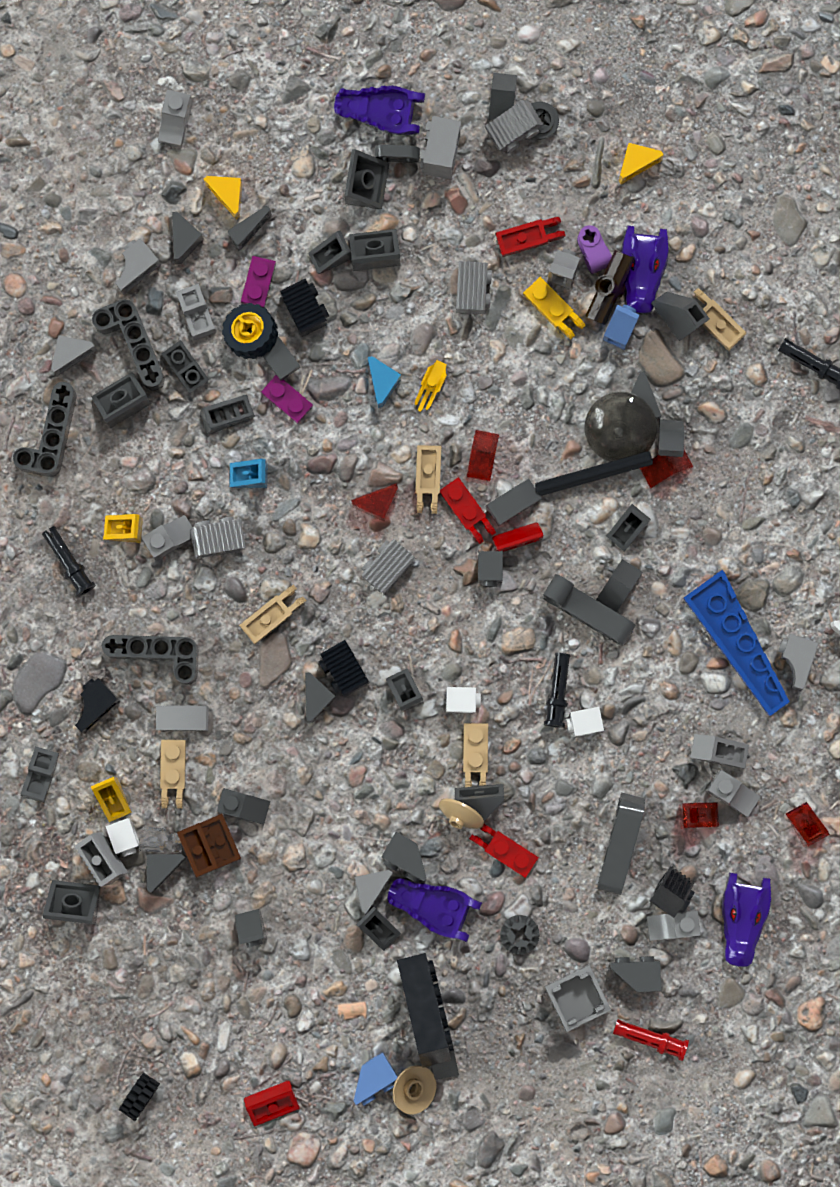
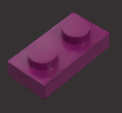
[241,256,276,308]
[261,375,313,424]

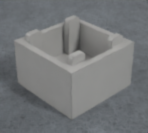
[420,116,461,180]
[544,965,611,1032]

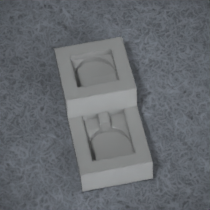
[176,284,216,340]
[156,706,209,731]

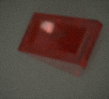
[467,430,499,482]
[640,450,693,489]
[351,483,398,522]
[679,802,719,829]
[786,802,830,847]

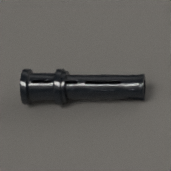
[778,338,840,390]
[42,526,96,597]
[543,653,570,728]

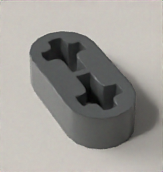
[374,144,420,163]

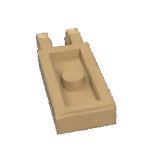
[694,288,747,351]
[415,445,441,514]
[239,585,307,645]
[463,723,488,787]
[160,740,186,809]

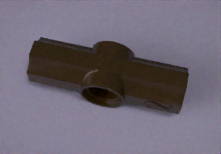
[586,250,635,325]

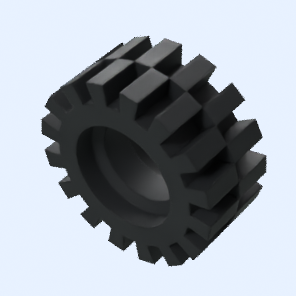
[119,1072,160,1121]

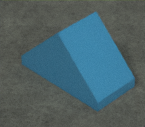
[368,356,401,408]
[230,458,268,488]

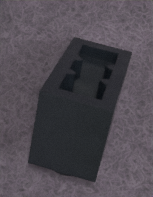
[75,678,120,734]

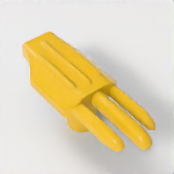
[415,360,447,412]

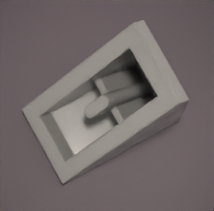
[51,335,97,376]
[355,870,393,914]

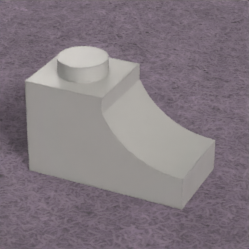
[158,90,193,148]
[115,238,161,295]
[547,249,580,289]
[141,515,193,561]
[778,634,819,691]
[690,734,749,769]
[706,770,761,817]
[646,910,701,941]

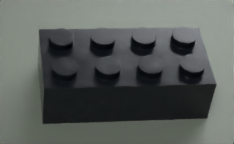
[397,953,455,1067]

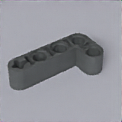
[92,299,165,391]
[13,382,77,477]
[542,574,636,646]
[101,635,199,685]
[597,792,645,895]

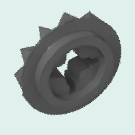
[531,101,559,140]
[500,915,540,955]

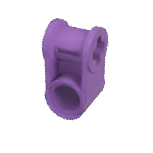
[577,225,612,274]

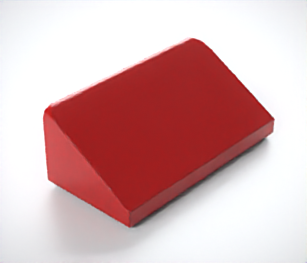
[492,522,544,552]
[244,1081,300,1127]

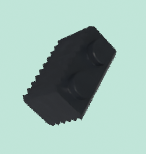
[280,279,329,337]
[318,640,370,698]
[649,866,695,918]

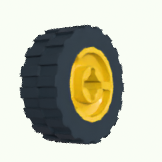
[222,303,278,359]

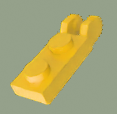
[523,277,586,340]

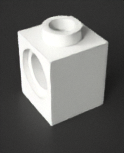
[446,687,481,713]
[566,707,604,737]
[106,818,141,857]

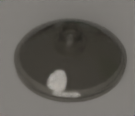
[584,392,657,462]

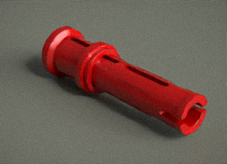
[613,1019,689,1061]

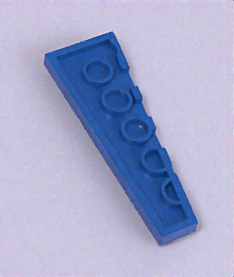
[683,570,790,716]

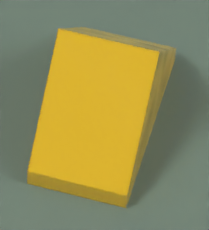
[619,143,664,184]
[204,176,243,220]
[103,514,143,543]
[91,777,132,822]

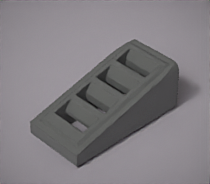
[228,206,272,251]
[200,394,255,435]

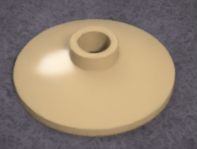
[439,798,484,829]
[393,1065,436,1114]

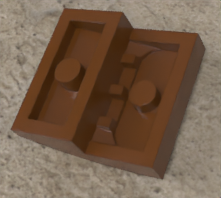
[177,814,241,878]

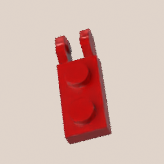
[495,217,566,257]
[440,477,496,545]
[469,824,539,878]

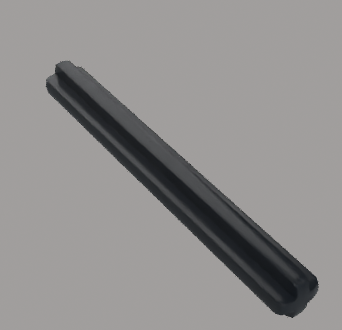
[535,451,653,496]

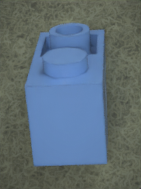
[603,305,639,350]
[354,1052,398,1106]

